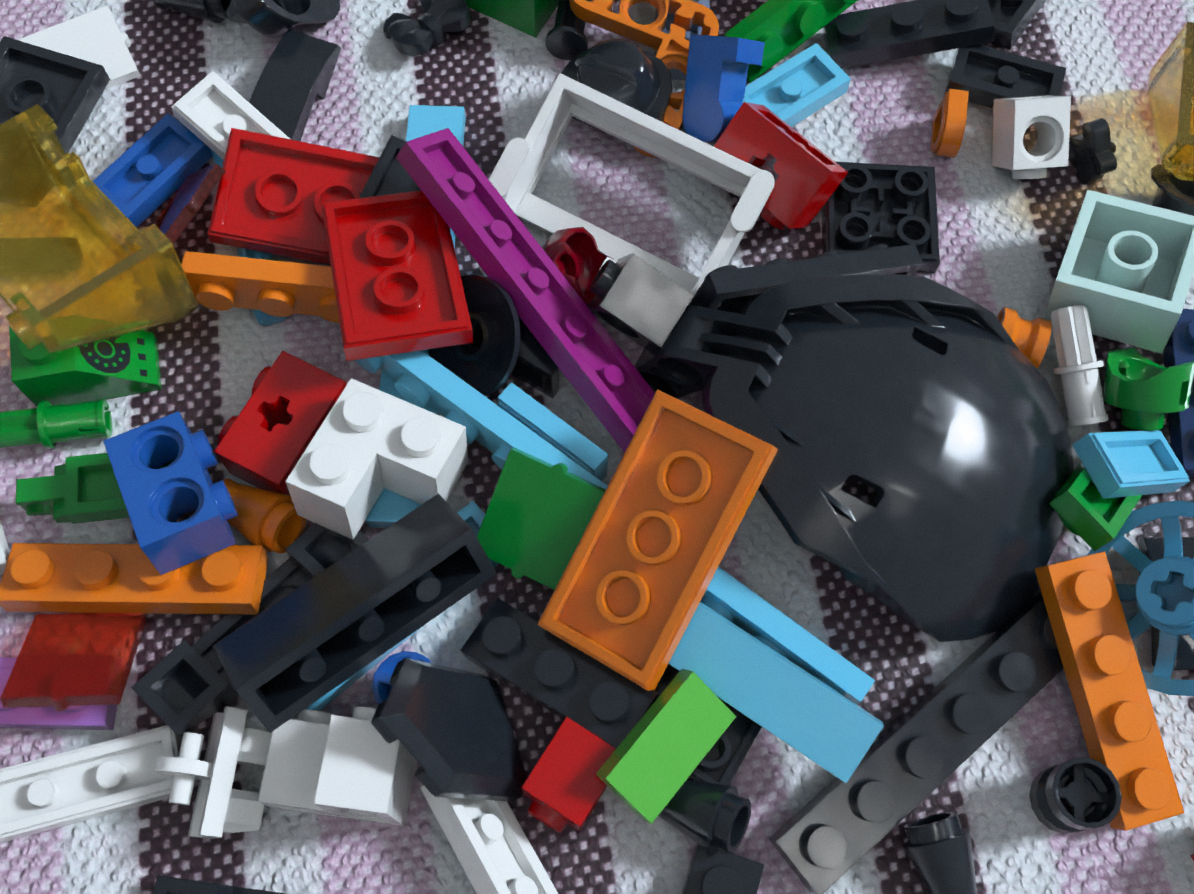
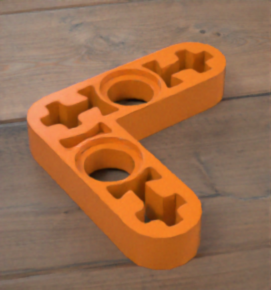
[569,0,719,157]

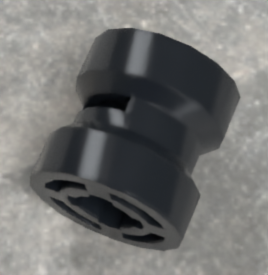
[1029,757,1122,834]

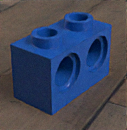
[103,411,238,575]

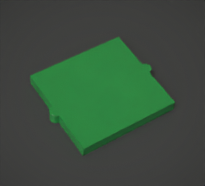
[477,448,606,590]

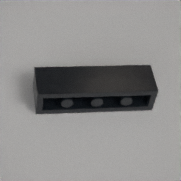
[213,493,497,733]

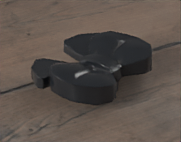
[383,0,472,57]

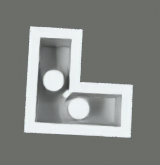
[285,378,468,540]
[258,707,416,826]

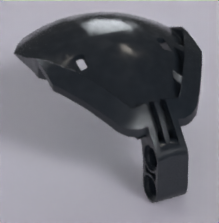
[634,274,1074,642]

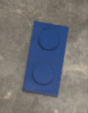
[86,113,213,230]

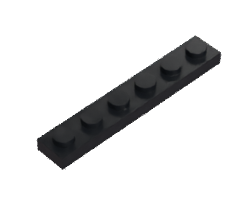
[769,592,1064,894]

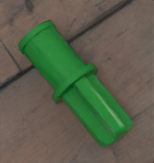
[0,399,113,449]

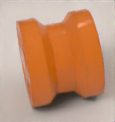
[997,307,1052,369]

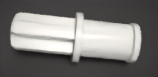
[1050,305,1109,427]

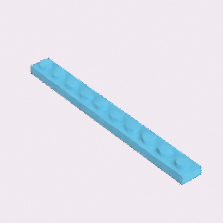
[355,350,875,705]

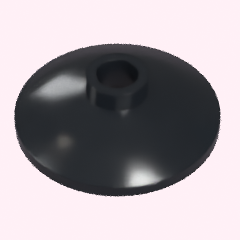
[428,275,520,396]

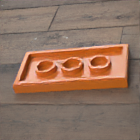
[537,389,778,691]

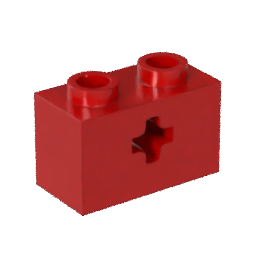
[713,102,848,230]
[214,350,347,495]

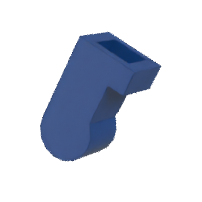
[682,34,765,144]

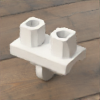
[154,706,273,839]

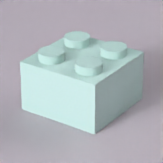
[1043,190,1194,354]

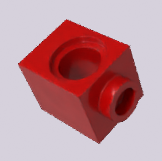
[522,717,616,834]

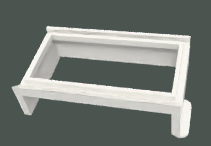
[489,73,775,300]

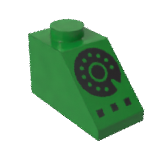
[9,316,162,407]

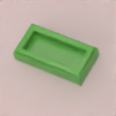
[596,669,736,824]

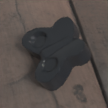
[1069,118,1117,185]

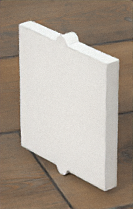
[19,5,141,90]

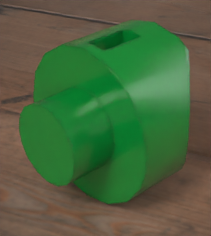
[1103,348,1194,431]

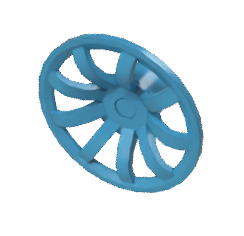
[1088,501,1194,696]

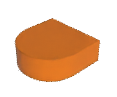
[931,89,969,158]

